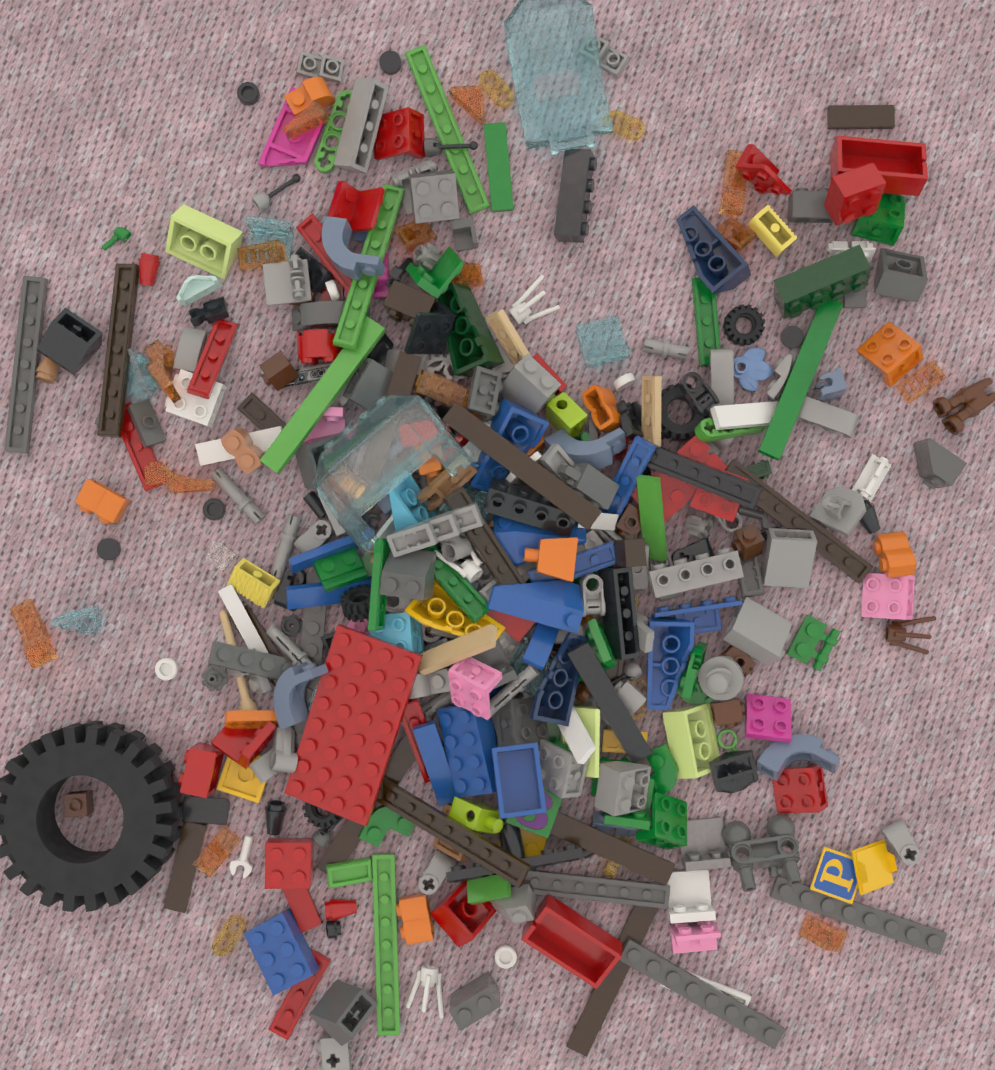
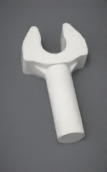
[230,835,254,878]

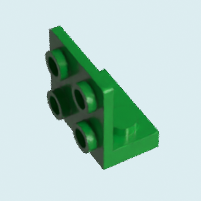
[851,193,906,246]
[406,247,464,299]
[561,619,617,682]
[604,777,655,830]
[636,792,687,850]

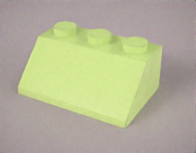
[165,204,243,280]
[662,703,720,779]
[560,705,600,778]

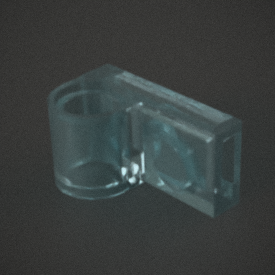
[50,605,103,635]

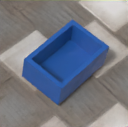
[491,742,547,819]
[243,908,320,996]

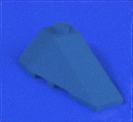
[469,398,549,492]
[494,515,586,566]
[486,579,584,633]
[646,617,695,710]

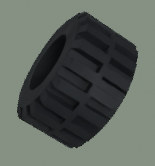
[661,383,709,441]

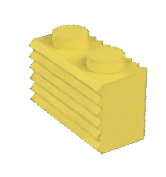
[748,205,797,257]
[227,558,281,608]

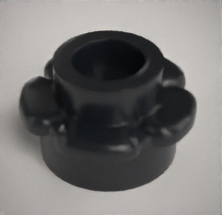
[281,615,302,637]
[326,920,341,941]

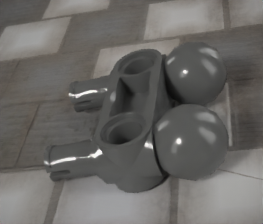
[723,814,802,892]

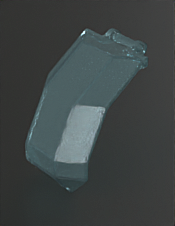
[504,0,614,155]

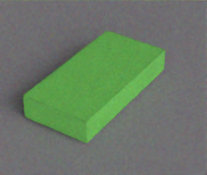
[326,857,373,889]
[467,875,511,905]

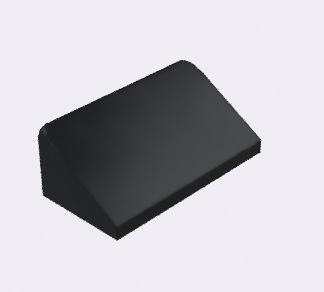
[182,795,230,825]

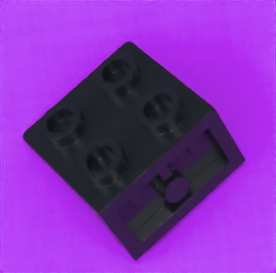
[404,302,456,354]

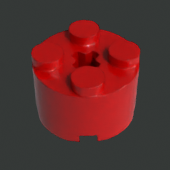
[296,329,342,365]

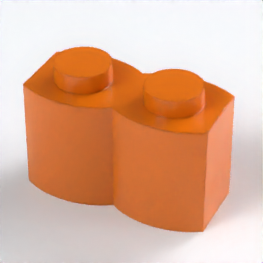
[582,384,621,432]
[75,478,131,525]
[872,531,917,578]
[396,893,435,945]

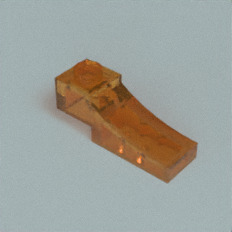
[718,149,746,217]
[143,339,181,403]
[414,369,481,418]
[144,461,215,494]
[10,599,58,669]

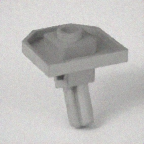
[809,486,867,537]

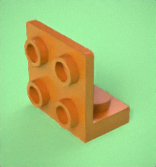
[857,322,923,388]

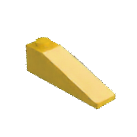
[405,580,506,641]

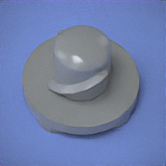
[698,656,744,701]

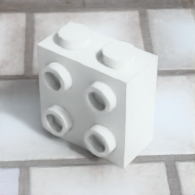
[165,369,227,428]

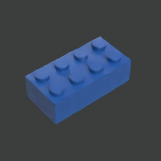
[436,704,498,797]

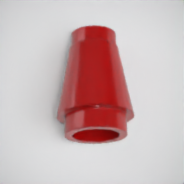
[138,253,161,286]
[324,899,357,921]

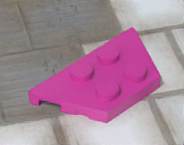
[258,86,325,167]

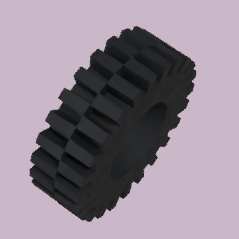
[0,721,183,912]

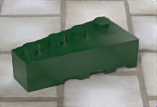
[438,283,505,377]

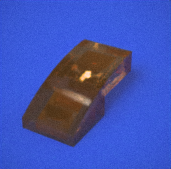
[193,825,241,878]

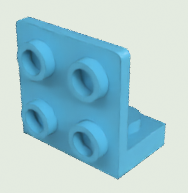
[370,612,424,654]

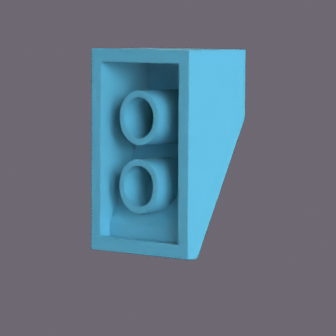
[389,467,438,532]

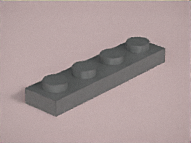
[208,641,293,680]

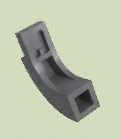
[292,301,370,332]

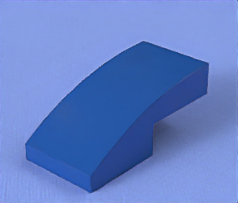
[522,623,559,670]

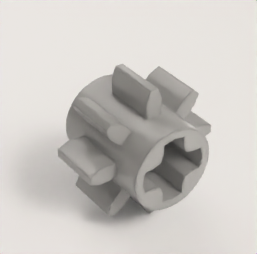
[413,242,440,270]
[686,510,714,539]

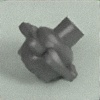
[201,666,228,691]

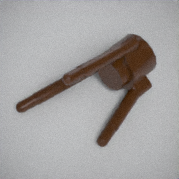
[885,616,936,654]

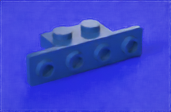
[652,596,743,634]

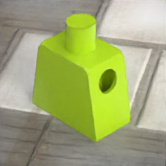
[545,392,588,438]
[448,797,503,834]

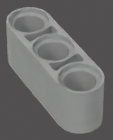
[710,349,734,409]
[797,396,859,438]

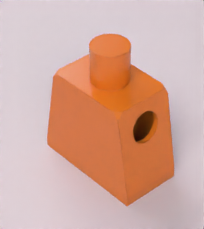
[523,538,578,582]

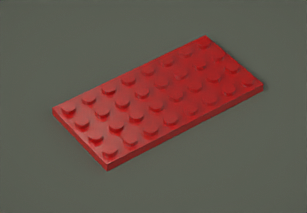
[284,624,423,826]

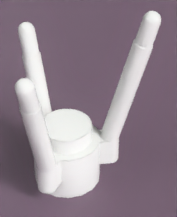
[509,275,560,325]
[434,532,484,583]
[406,965,444,1019]

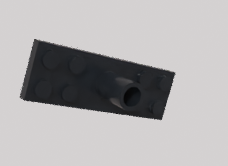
[446,824,584,883]

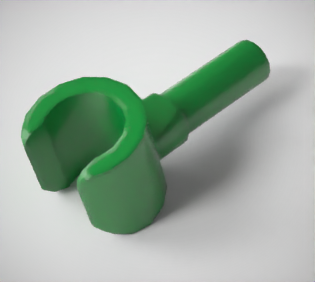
[102,227,132,250]

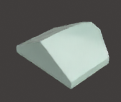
[176,275,223,307]

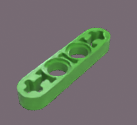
[314,90,352,174]
[695,418,768,442]

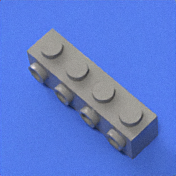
[334,78,389,174]
[647,547,744,598]

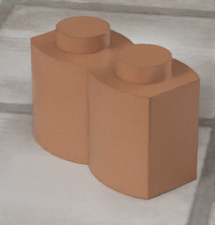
[221,427,264,474]

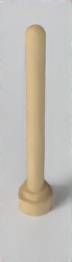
[219,610,258,710]

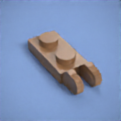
[417,454,478,511]

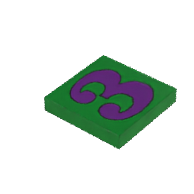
[505,789,562,838]

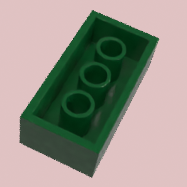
[774,245,871,319]

